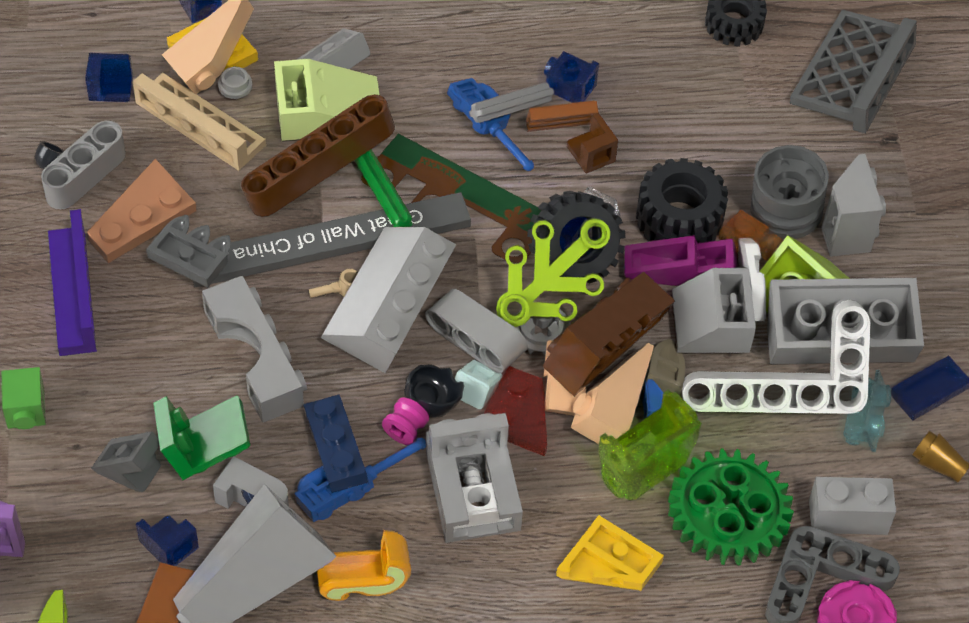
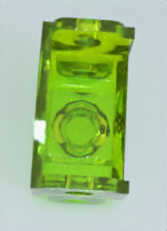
[598,389,702,500]

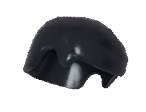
[404,364,464,418]

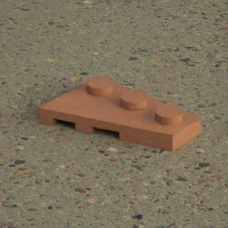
[87,159,197,263]

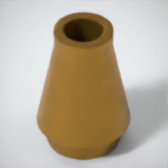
[912,430,969,483]

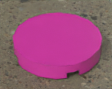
[817,580,897,623]

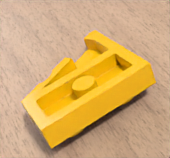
[556,515,664,591]

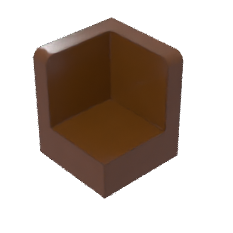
[567,113,618,174]

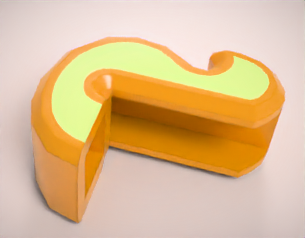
[317,530,411,601]

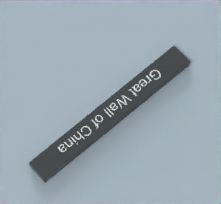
[192,192,471,288]

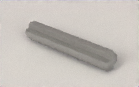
[469,82,554,123]

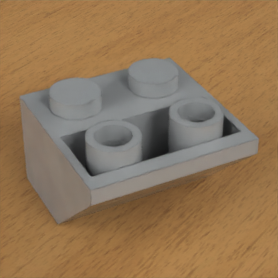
[822,154,886,257]
[672,268,756,353]

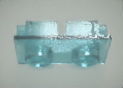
[843,370,891,452]

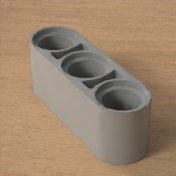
[41,120,126,209]
[425,289,528,373]

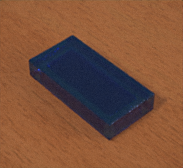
[890,355,969,421]

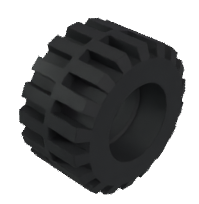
[636,158,728,244]
[527,191,626,284]

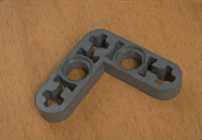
[765,526,900,623]

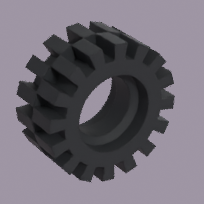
[705,0,767,46]

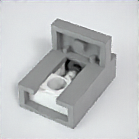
[426,413,523,543]

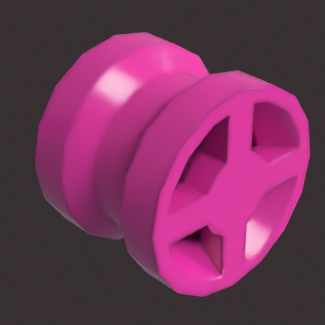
[382,397,429,445]

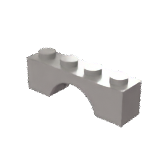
[202,276,307,423]

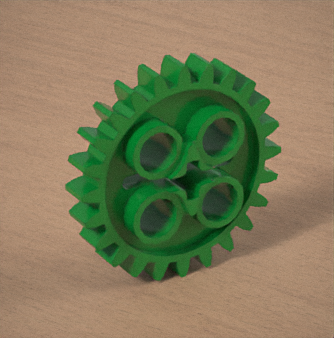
[668,448,794,566]

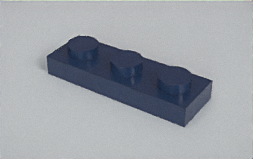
[303,394,369,493]

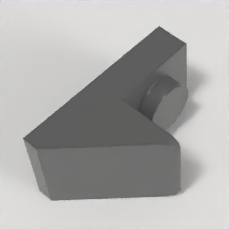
[91,431,161,492]

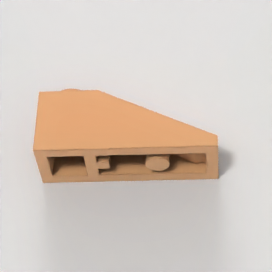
[162,0,254,94]
[571,343,654,449]

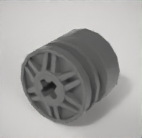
[750,145,829,239]

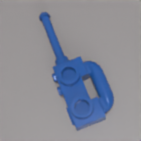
[447,78,534,171]
[294,438,427,522]

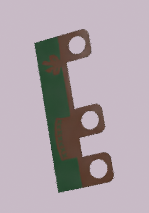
[361,133,541,263]

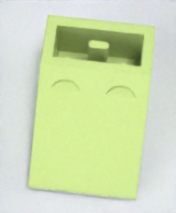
[274,59,379,141]

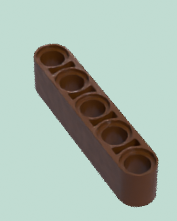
[241,94,395,217]

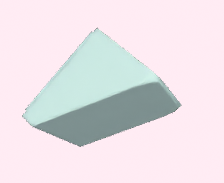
[455,360,504,409]

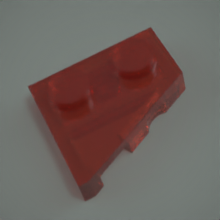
[484,366,548,456]

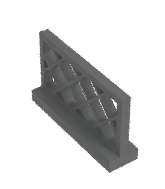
[790,10,917,134]

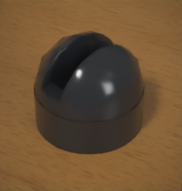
[35,141,64,169]

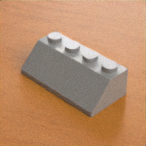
[321,227,456,373]
[767,278,924,364]

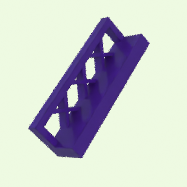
[48,209,97,356]

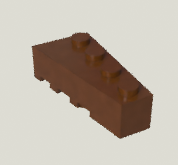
[542,271,675,397]

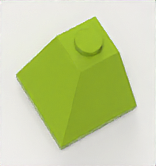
[759,236,850,312]

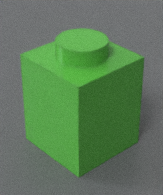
[1,367,46,429]

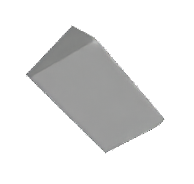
[296,28,370,69]

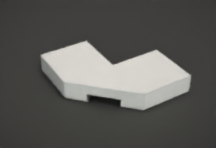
[738,238,766,321]

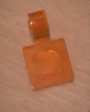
[719,210,783,261]

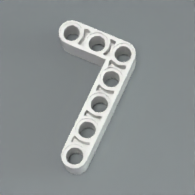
[682,300,870,414]

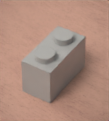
[809,477,896,535]

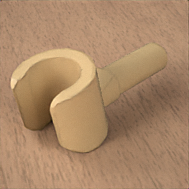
[308,269,358,298]

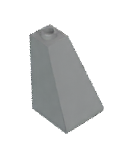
[173,484,336,623]

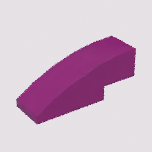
[625,235,739,286]

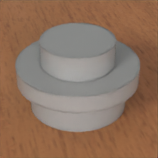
[218,67,252,99]

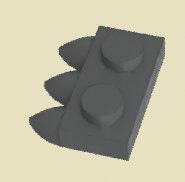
[146,215,231,288]

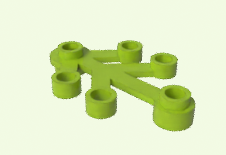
[496,218,610,327]

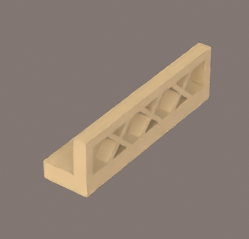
[133,73,266,171]

